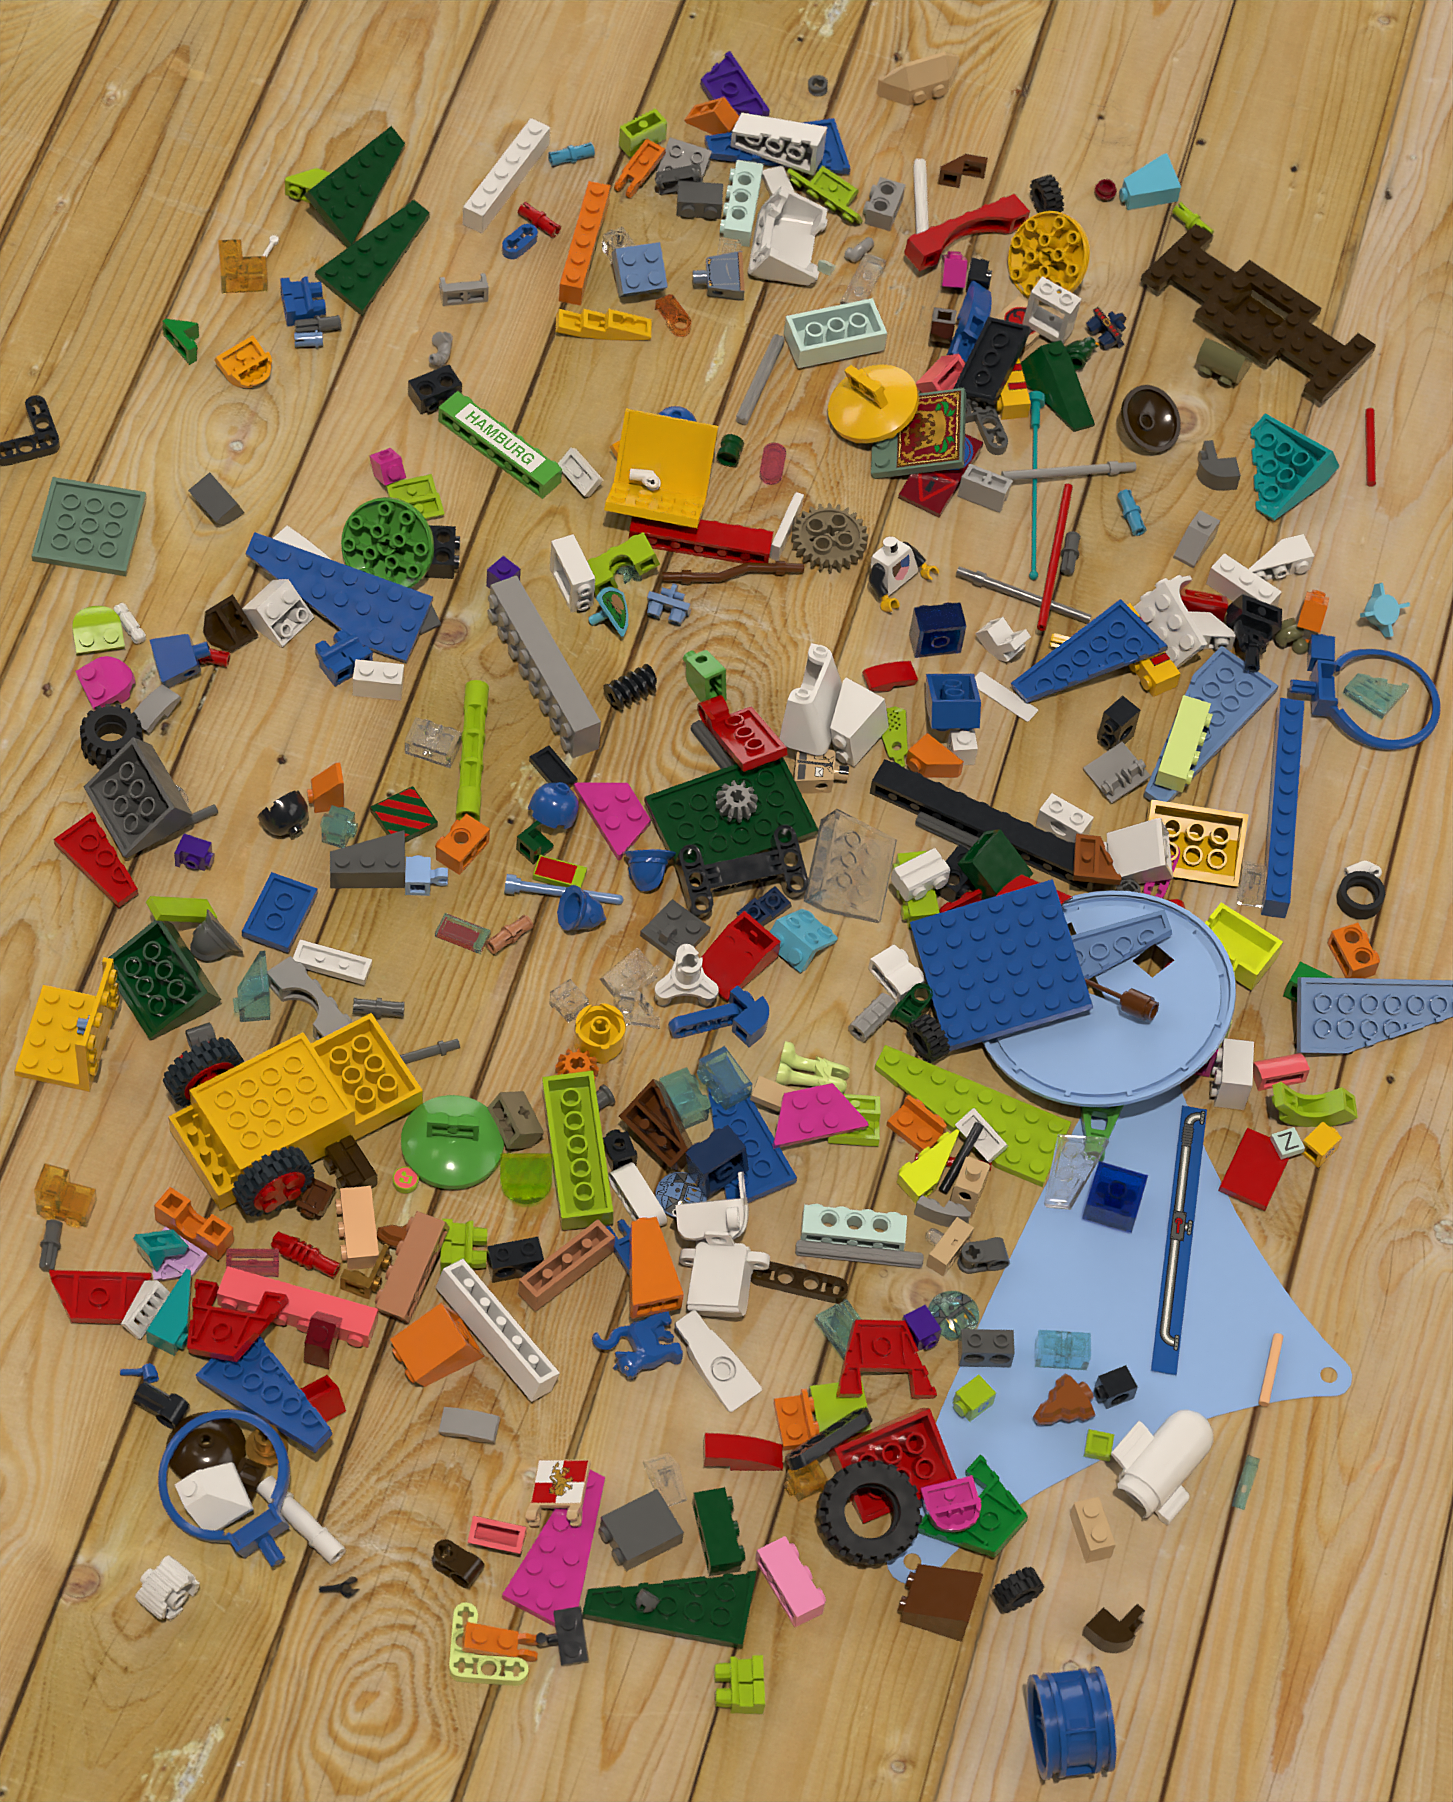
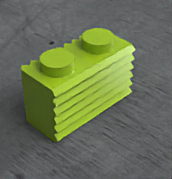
[619,108,668,157]

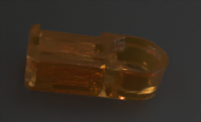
[655,294,692,337]

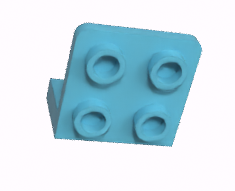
[770,909,838,973]

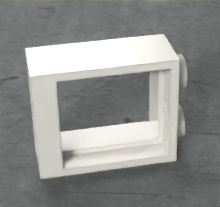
[1022,277,1082,343]
[550,534,595,613]

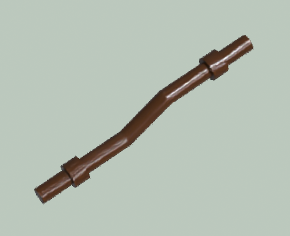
[662,561,804,584]

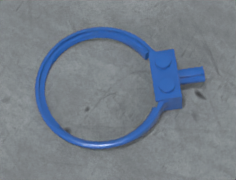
[1289,649,1441,750]
[158,1409,290,1567]

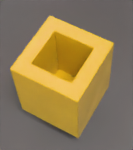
[1301,1122,1342,1168]

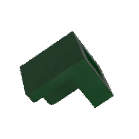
[516,821,554,865]

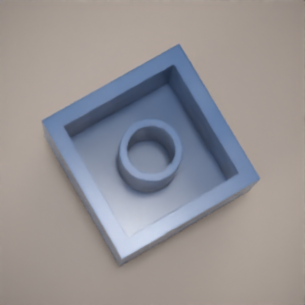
[611,242,668,298]

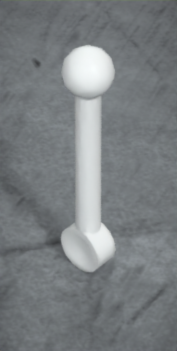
[254,235,279,271]

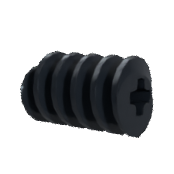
[603,664,657,710]

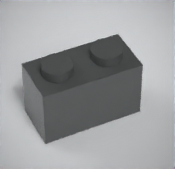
[676,181,723,219]

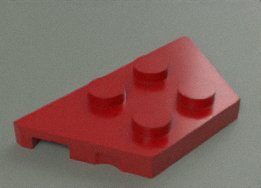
[49,1270,152,1324]

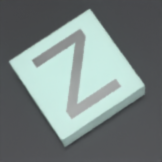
[1270,1127,1305,1159]

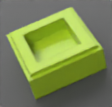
[1083,1429,1115,1462]

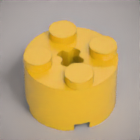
[574,1003,626,1064]

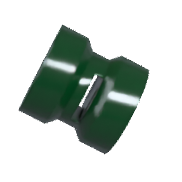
[716,434,744,467]

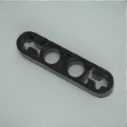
[785,1407,873,1470]

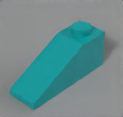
[146,1268,192,1356]

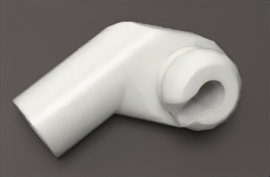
[630,468,661,491]
[1344,861,1382,878]

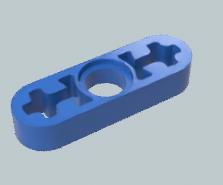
[668,1003,740,1038]

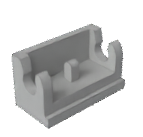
[439,273,489,306]
[957,464,1013,512]

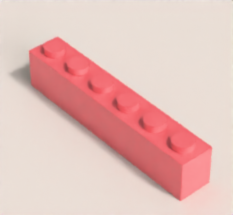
[217,1266,378,1347]

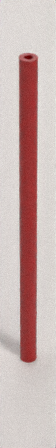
[1037,483,1073,631]

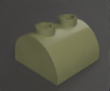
[1196,338,1253,386]

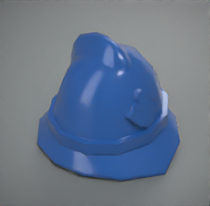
[624,849,676,891]
[557,885,607,931]

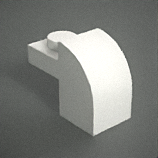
[975,617,1031,662]

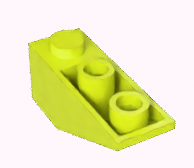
[897,1129,959,1204]

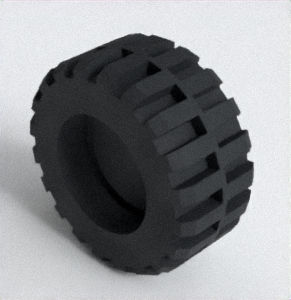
[816,1460,923,1565]

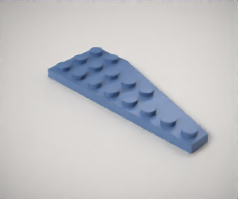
[1144,646,1278,802]
[1297,977,1453,1053]

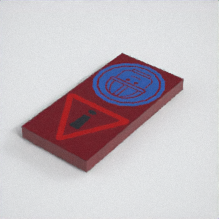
[898,433,983,518]

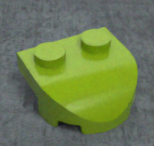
[72,606,125,655]

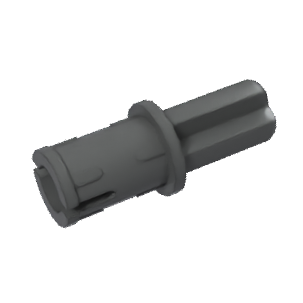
[294,315,341,333]
[1060,531,1081,576]
[39,1219,63,1272]

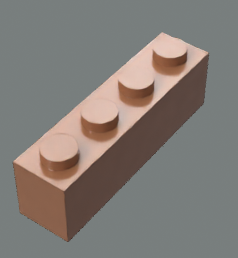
[375,1211,450,1324]
[518,1219,615,1312]

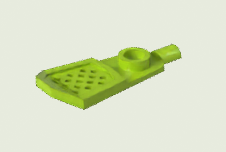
[882,706,908,768]

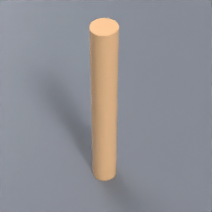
[1259,1333,1284,1407]

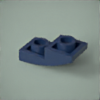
[736,886,792,926]

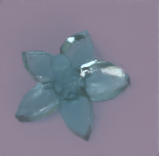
[616,565,642,584]

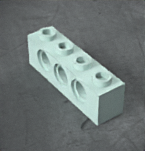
[719,160,763,247]
[800,1204,907,1251]

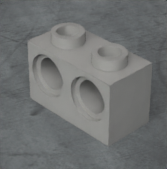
[863,177,906,231]

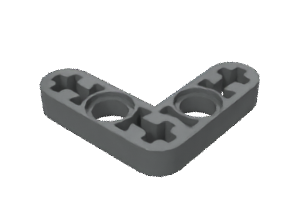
[965,399,1008,455]

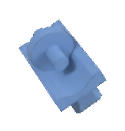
[647,583,691,626]

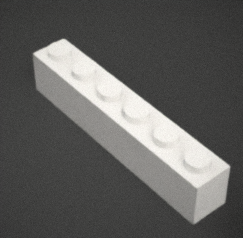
[463,118,550,233]
[436,1259,559,1402]

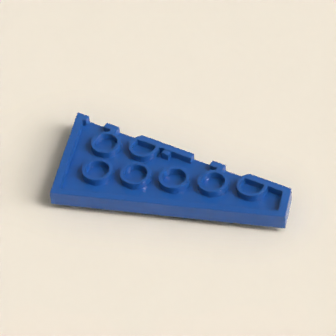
[705,118,851,175]
[1011,599,1168,703]
[704,1056,797,1203]
[196,1336,332,1453]

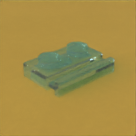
[814,1299,862,1360]

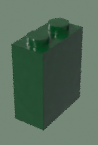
[958,829,1033,899]

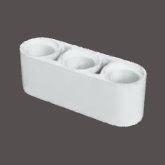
[608,1162,667,1227]

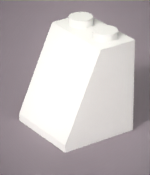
[830,678,889,767]
[1104,818,1173,887]

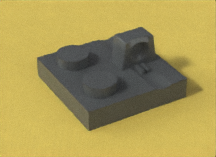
[640,899,711,962]

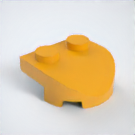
[214,335,272,388]

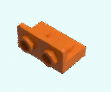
[886,1095,947,1152]
[773,1389,819,1451]

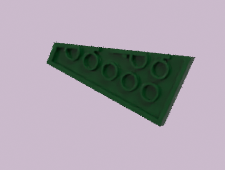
[582,1570,757,1649]

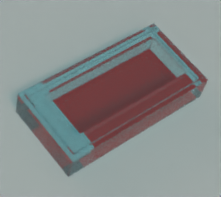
[435,913,491,954]

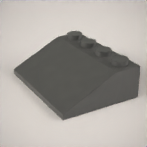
[84,737,193,858]

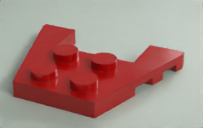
[187,1279,289,1362]
[836,1319,937,1399]

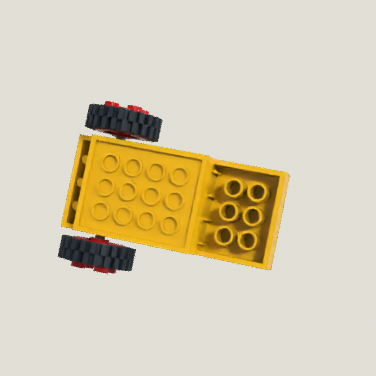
[163,1013,423,1217]

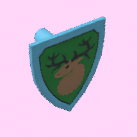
[588,587,628,637]

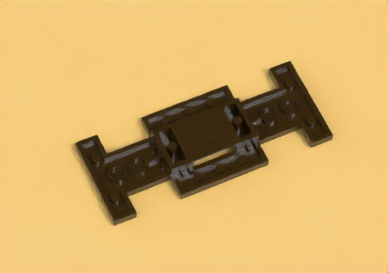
[1141,224,1376,403]

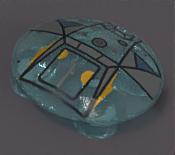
[928,1291,979,1341]

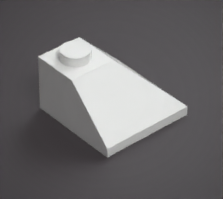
[175,1463,253,1530]

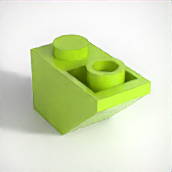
[285,168,330,203]

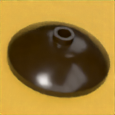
[1121,385,1181,453]
[166,1412,246,1480]

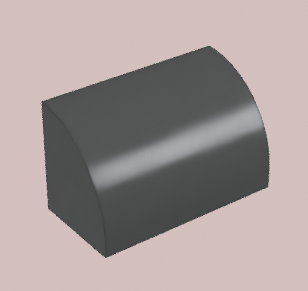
[188,472,245,524]

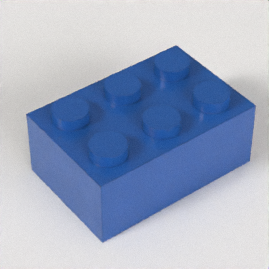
[925,674,981,731]

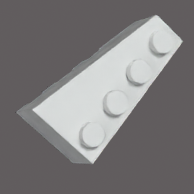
[731,113,827,175]

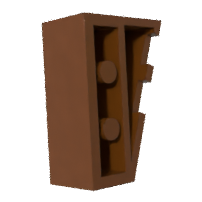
[619,1079,693,1172]

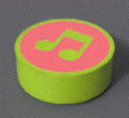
[393,1166,419,1194]

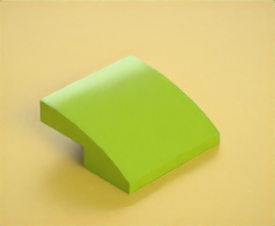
[385,474,445,519]
[828,1094,880,1147]
[809,1379,871,1434]

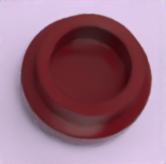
[1094,179,1117,200]

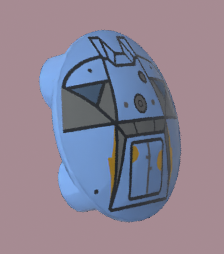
[656,1172,707,1218]

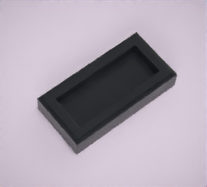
[529,745,578,788]

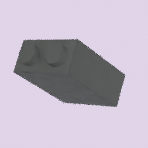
[598,1489,684,1571]

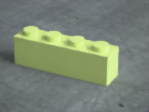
[1155,695,1213,793]

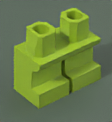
[440,1218,488,1274]
[714,1655,765,1714]

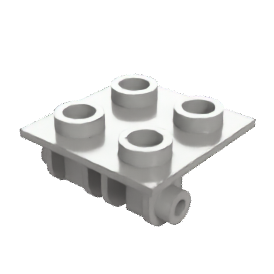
[655,137,712,178]
[1083,742,1151,803]

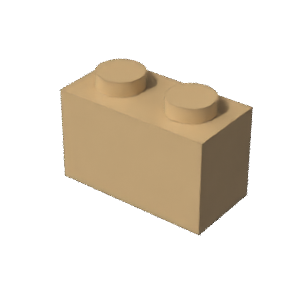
[1070,1497,1116,1563]

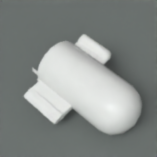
[1111,1409,1214,1525]

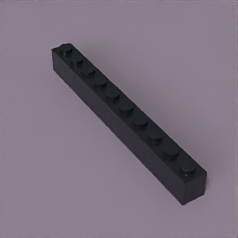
[870,759,1096,893]

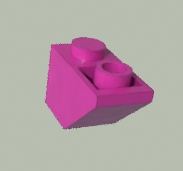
[941,251,968,288]

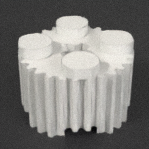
[135,1556,200,1621]

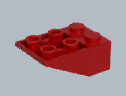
[701,911,781,1002]

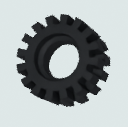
[1030,174,1064,214]
[907,1014,950,1063]
[992,1567,1045,1612]

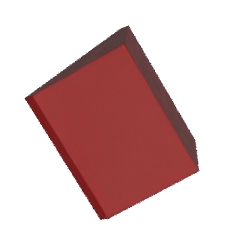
[1179,588,1228,622]

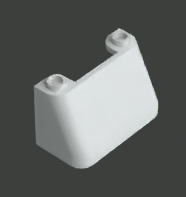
[748,186,828,286]
[779,643,842,755]

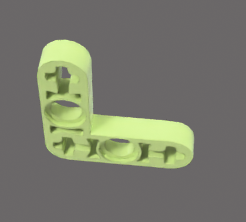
[449,1602,529,1686]

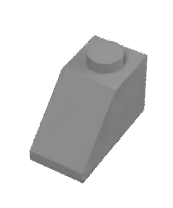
[1173,510,1220,569]

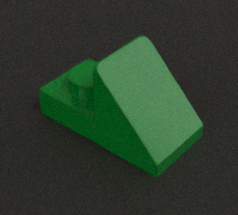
[162,318,199,365]

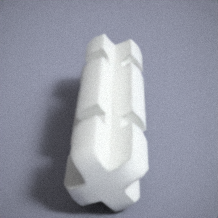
[114,603,146,644]

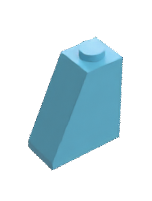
[1119,154,1181,210]

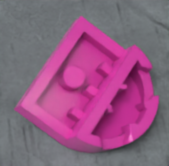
[75,656,135,710]
[920,1476,981,1532]

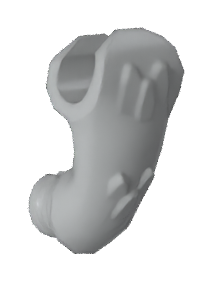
[428,331,453,367]

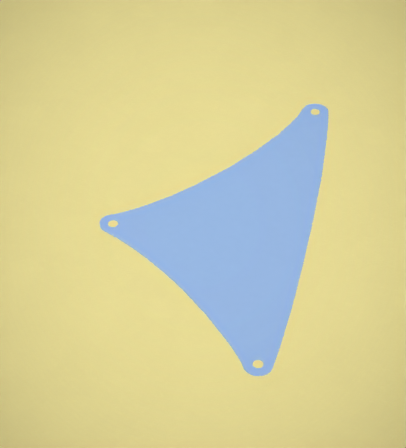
[887,1084,1352,1584]

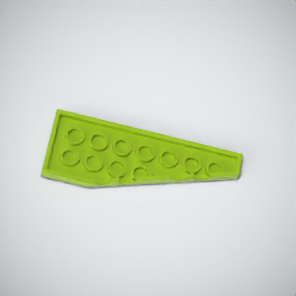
[875,1045,1072,1187]

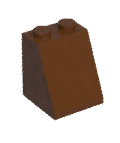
[898,1564,983,1642]

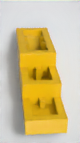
[556,309,652,341]

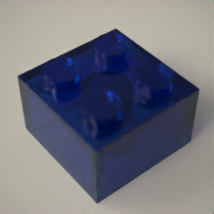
[909,602,967,658]
[1082,1161,1148,1233]

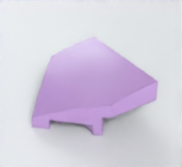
[152,1226,209,1281]

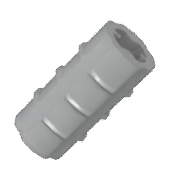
[848,993,896,1042]

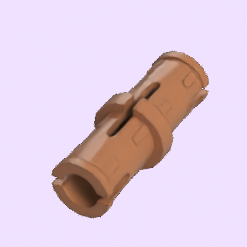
[485,915,533,954]

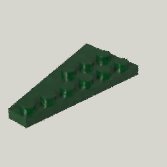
[304,126,405,248]
[315,200,430,317]

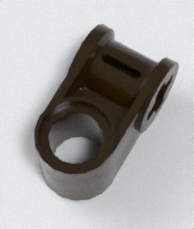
[431,1539,485,1589]

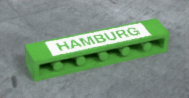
[438,391,562,499]

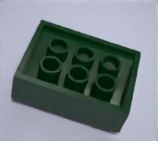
[108,920,221,1040]

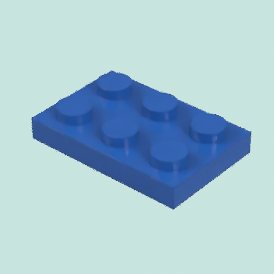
[242,872,318,953]

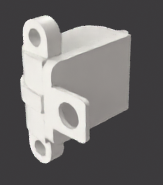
[672,1172,749,1245]
[679,1231,770,1317]

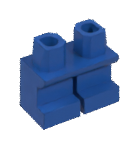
[280,276,326,327]
[315,629,373,687]

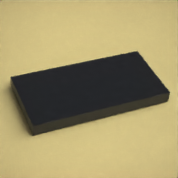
[953,317,1031,405]

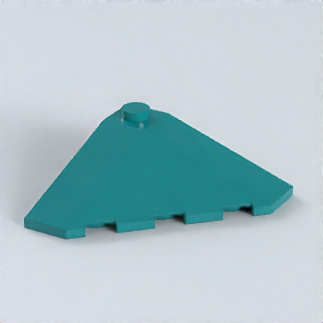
[1250,413,1340,521]

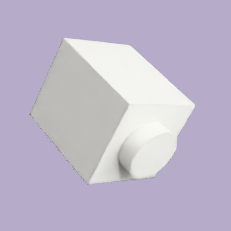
[947,729,978,765]

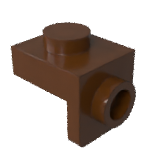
[295,1178,336,1218]

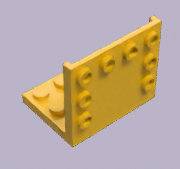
[604,408,719,528]
[14,957,120,1092]

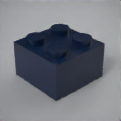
[686,1125,749,1198]

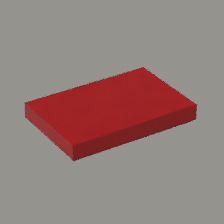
[1218,1127,1290,1211]

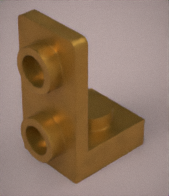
[340,1244,392,1300]

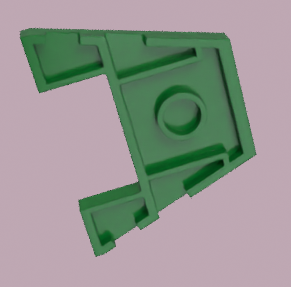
[917,1454,1028,1558]

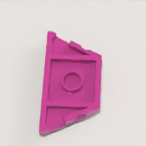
[574,782,651,861]
[773,1083,869,1149]

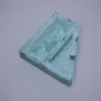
[1343,673,1409,719]

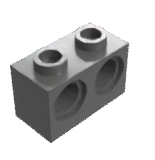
[958,1329,1015,1367]

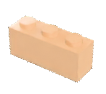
[335,1186,379,1270]

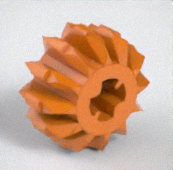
[555,1047,599,1081]

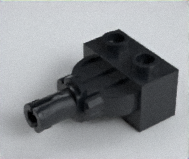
[1226,594,1282,673]

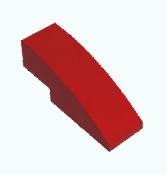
[703,1433,783,1471]

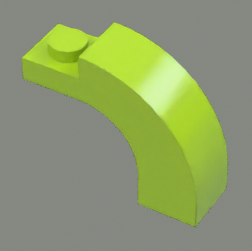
[1272,1082,1358,1127]

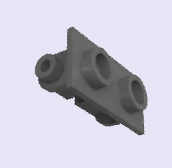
[655,163,703,195]

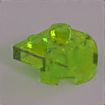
[500,1153,552,1205]

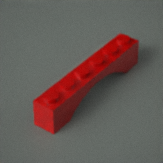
[904,194,1030,271]

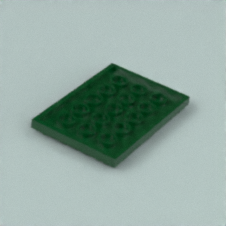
[644,757,819,881]

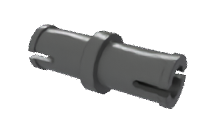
[352,998,405,1018]

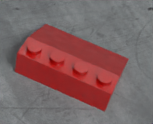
[828,1408,957,1523]

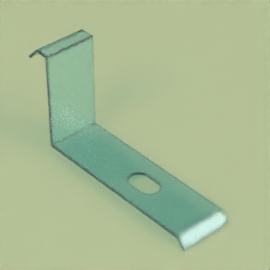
[1232,1455,1260,1510]

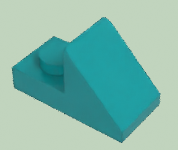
[133,1230,188,1272]

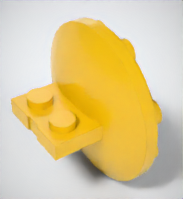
[1008,211,1090,302]
[828,365,919,443]

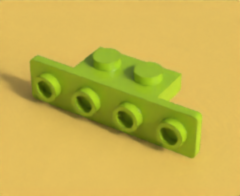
[787,166,863,224]

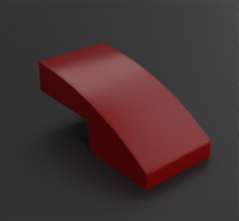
[862,661,918,691]

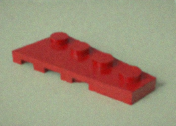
[54,812,138,908]

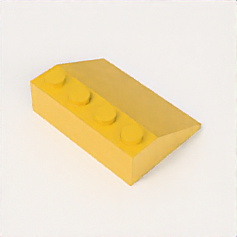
[1146,800,1249,887]

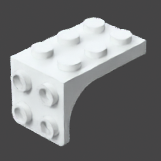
[1134,575,1208,669]

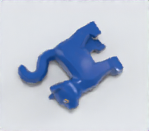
[592,1311,683,1379]

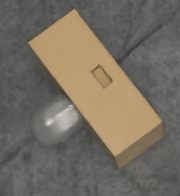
[925,1217,974,1277]

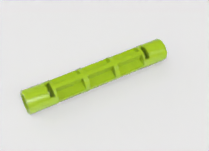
[455,680,489,821]

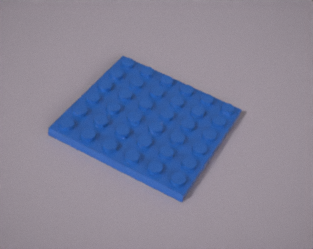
[910,879,1093,1052]

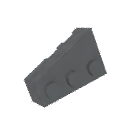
[330,830,405,888]

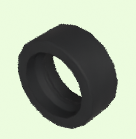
[1336,871,1386,919]

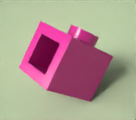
[369,448,406,486]

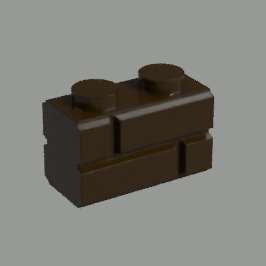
[323,1135,378,1190]

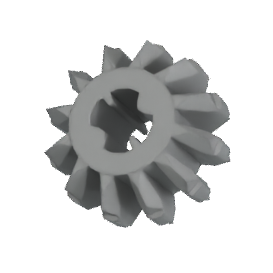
[716,780,758,823]

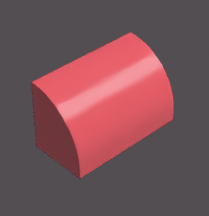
[915,354,965,393]
[1253,1053,1310,1091]
[467,1516,528,1554]

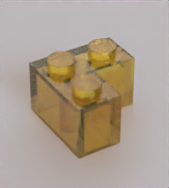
[218,239,268,294]
[34,1163,97,1228]

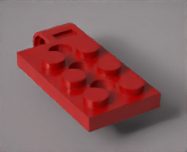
[697,695,788,771]

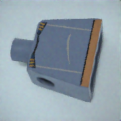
[693,251,745,300]

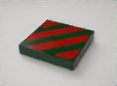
[370,786,438,842]

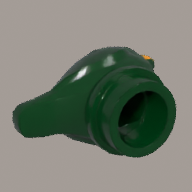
[1065,337,1099,370]

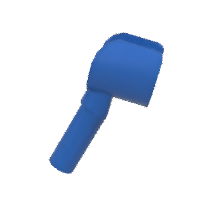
[120,1363,159,1383]

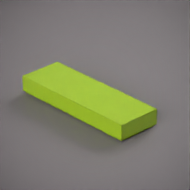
[146,896,218,923]

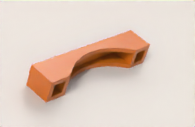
[559,181,611,306]

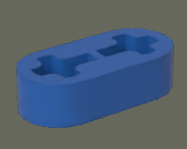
[502,224,538,260]

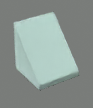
[818,260,836,276]

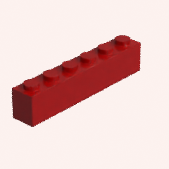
[629,516,774,564]

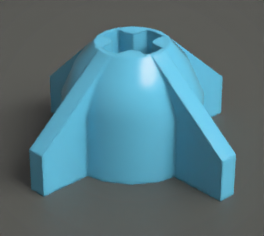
[1360,583,1410,637]

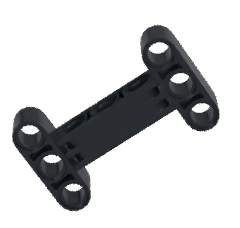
[676,825,809,919]

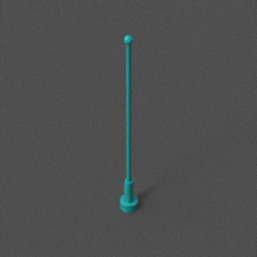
[1028,391,1045,580]

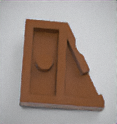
[1073,834,1121,885]

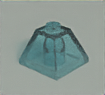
[233,951,270,1022]

